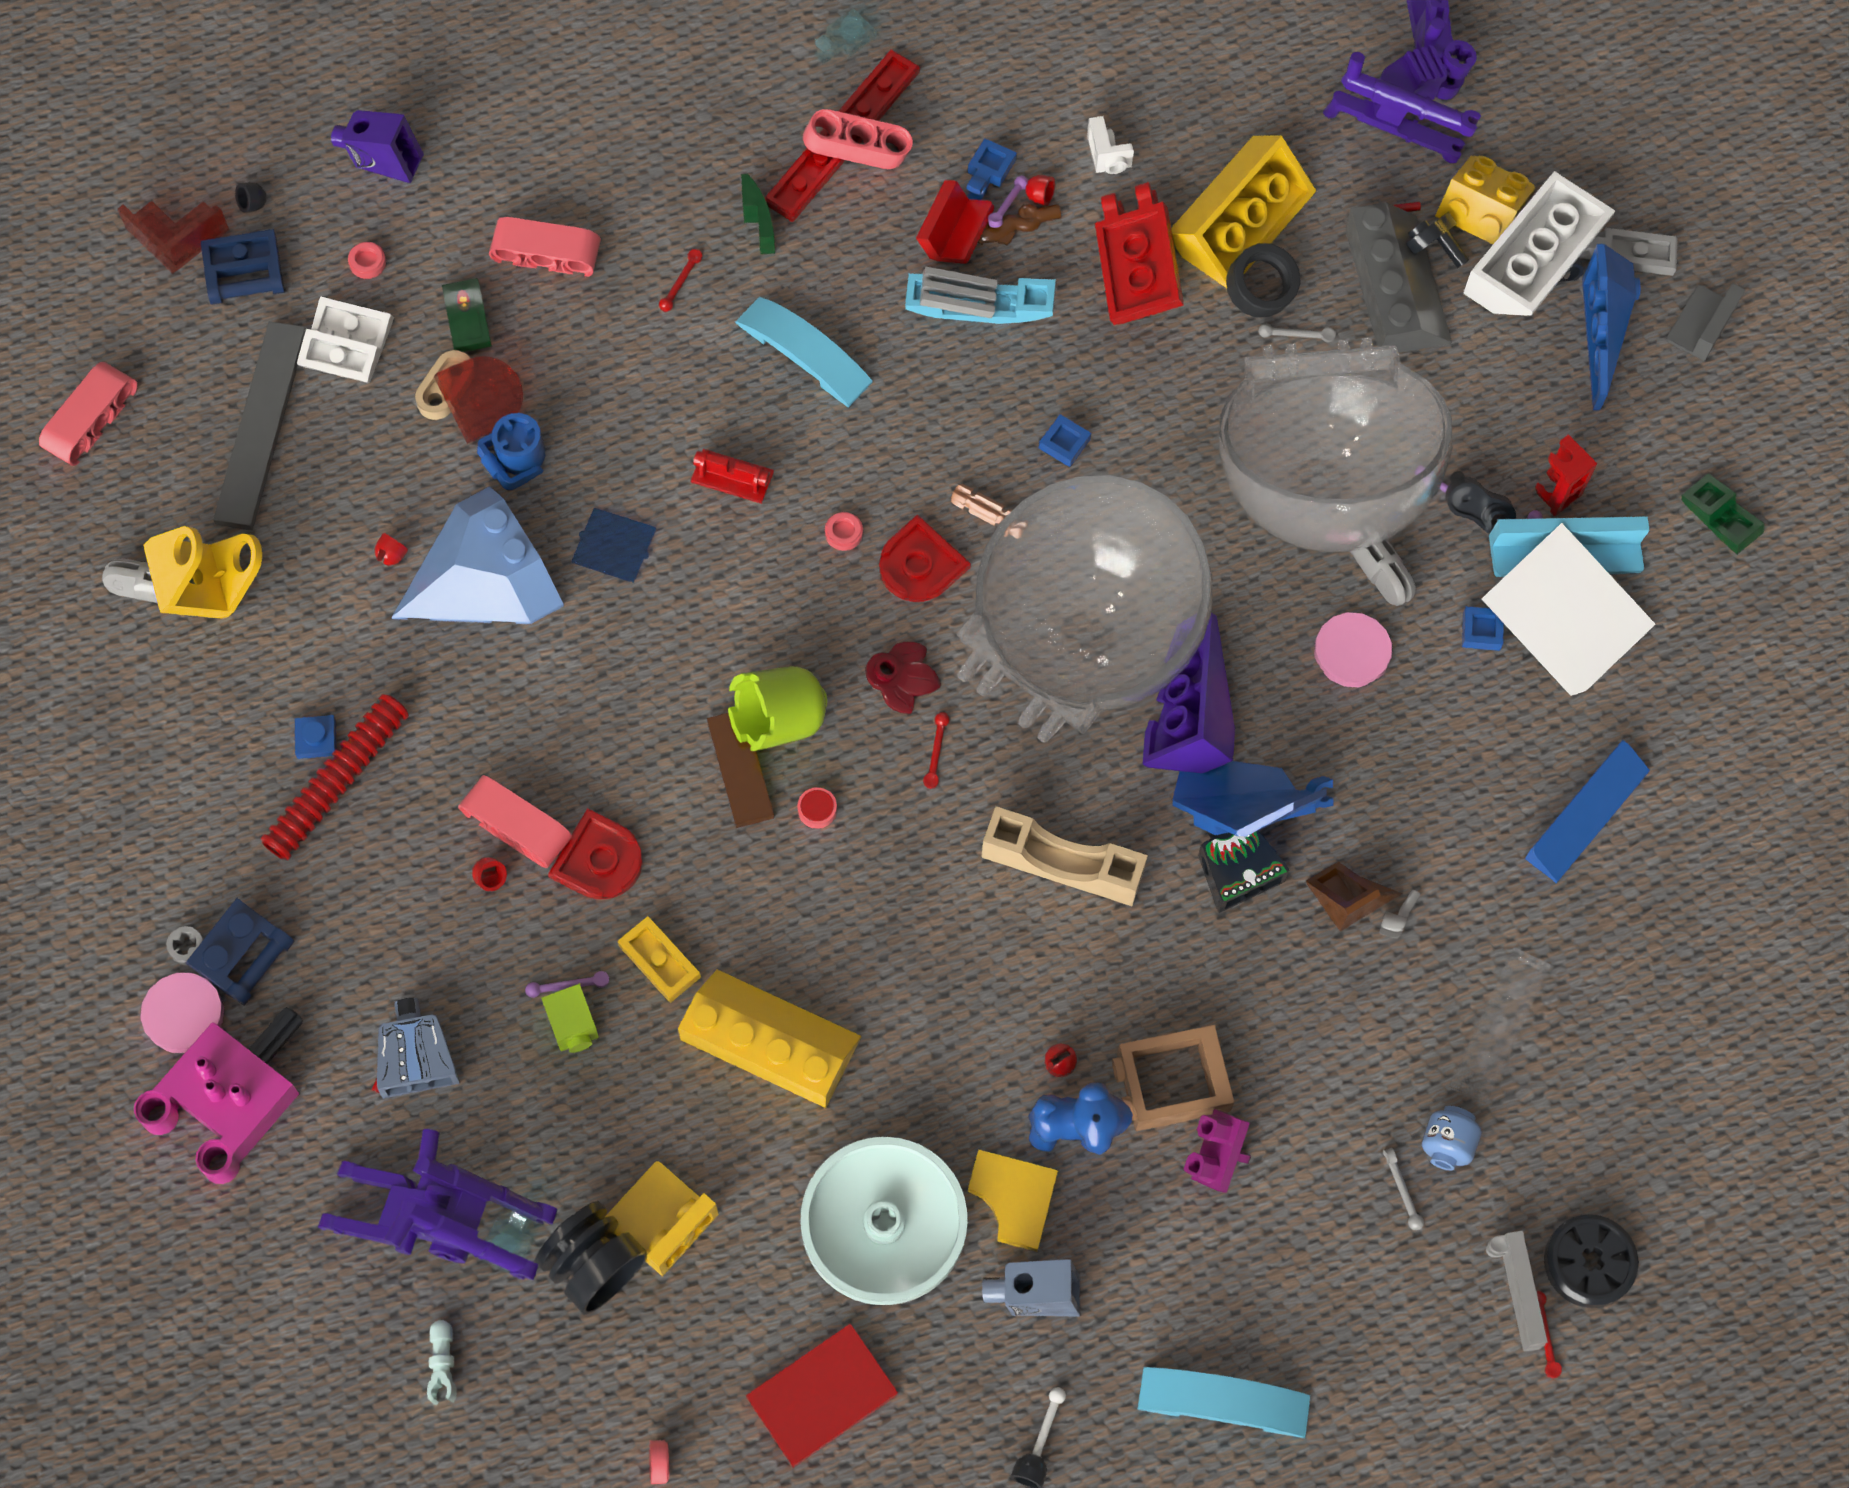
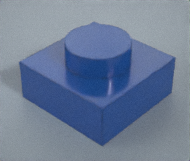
[1039,414,1091,467]
[1462,606,1504,651]
[294,715,336,759]

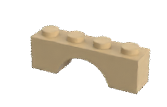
[981,806,1148,906]

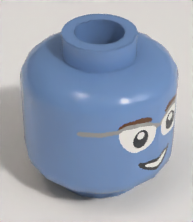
[1421,1106,1482,1171]

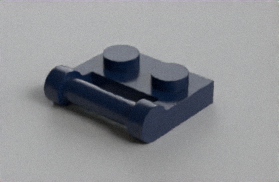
[200,229,285,305]
[185,898,295,1006]

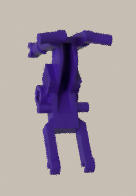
[1323,0,1481,163]
[318,1129,558,1280]

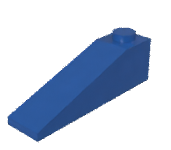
[1582,244,1641,410]

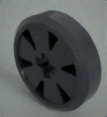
[1544,1214,1639,1308]

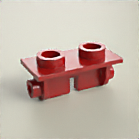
[690,449,774,504]

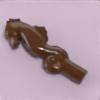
[978,204,1061,246]

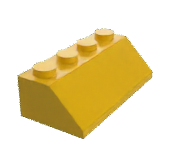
[1171,135,1316,288]
[678,969,861,1108]

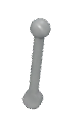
[1258,323,1336,342]
[1383,1148,1424,1230]

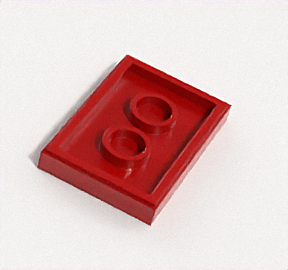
[746,1323,898,1468]

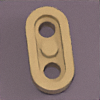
[415,350,475,420]

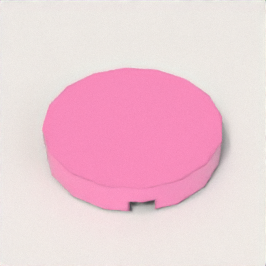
[1314,612,1392,687]
[140,973,224,1053]

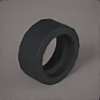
[1226,243,1301,318]

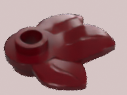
[865,641,941,714]

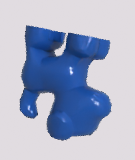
[1028,1082,1133,1155]

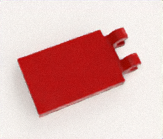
[1095,182,1184,325]

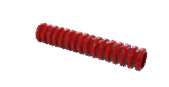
[260,694,409,860]

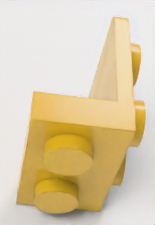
[1435,156,1535,244]

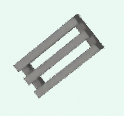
[920,267,998,319]

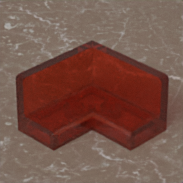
[117,201,229,274]

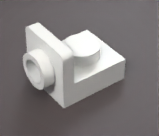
[1087,116,1134,174]

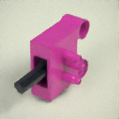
[134,1007,303,1184]

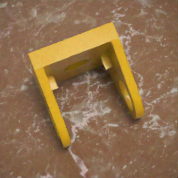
[143,526,262,619]

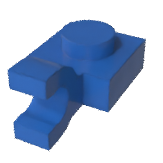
[967,138,1017,200]

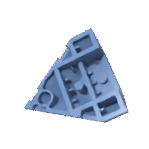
[392,486,564,624]

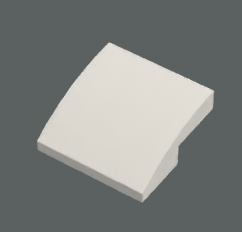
[297,297,394,383]

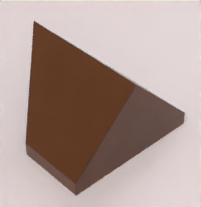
[1306,862,1403,931]

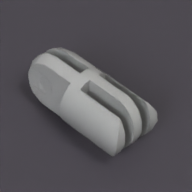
[1347,528,1416,606]
[102,558,190,603]

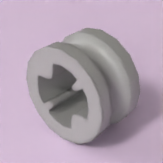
[166,926,204,966]

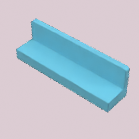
[1489,517,1650,577]

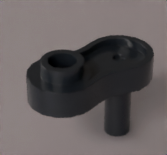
[1406,212,1469,269]
[1445,471,1516,534]

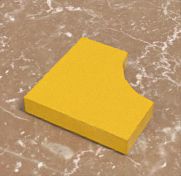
[968,1150,1058,1252]

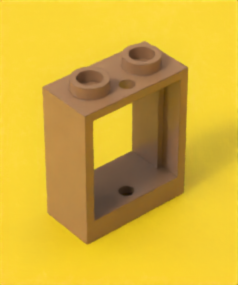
[1112,1025,1234,1131]

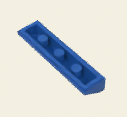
[1525,740,1650,883]

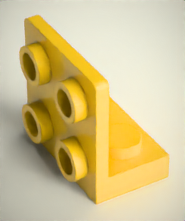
[605,1161,719,1277]

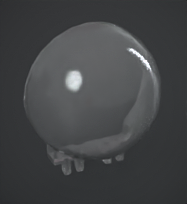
[1219,337,1452,552]
[957,475,1213,743]

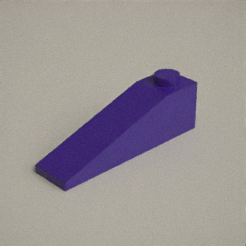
[1142,613,1235,774]

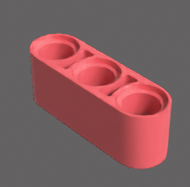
[803,109,913,169]
[489,217,601,277]
[39,362,138,466]
[458,775,572,868]

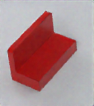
[916,180,995,264]

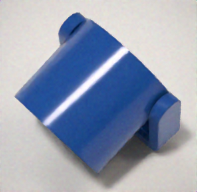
[477,413,545,491]

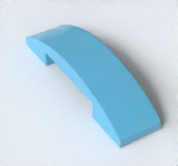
[905,273,1056,324]
[735,297,872,408]
[1137,1367,1310,1438]

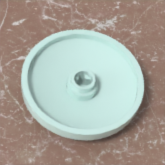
[801,1137,967,1305]

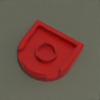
[879,514,971,602]
[548,808,643,899]

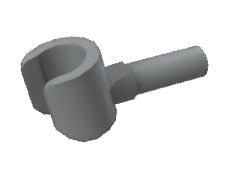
[1379,890,1420,938]

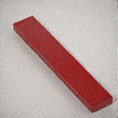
[765,49,920,222]

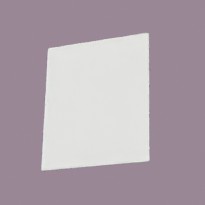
[1482,523,1655,696]

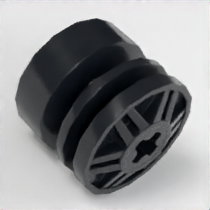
[534,1201,648,1315]

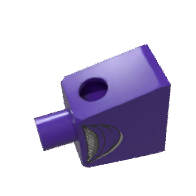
[331,110,424,184]

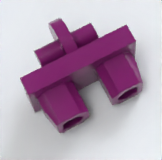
[1184,1109,1251,1193]

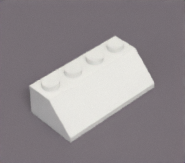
[1464,171,1615,316]

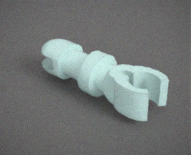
[427,1320,457,1405]

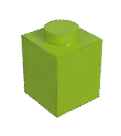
[541,984,599,1053]

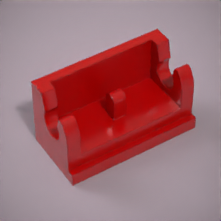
[1535,434,1598,517]

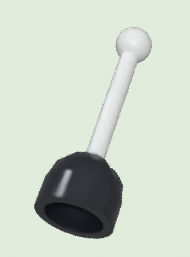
[1010,1387,1066,1488]

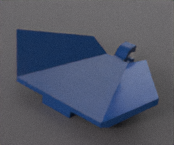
[1172,761,1334,837]

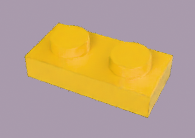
[617,916,701,1003]

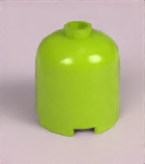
[728,666,828,751]

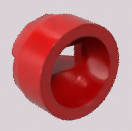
[1025,175,1055,206]
[374,533,408,566]
[472,857,507,891]
[1044,1043,1077,1077]

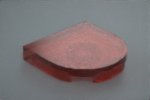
[433,356,523,444]

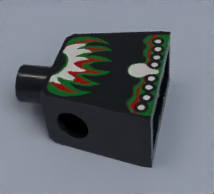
[1198,831,1290,913]

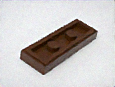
[707,713,774,828]

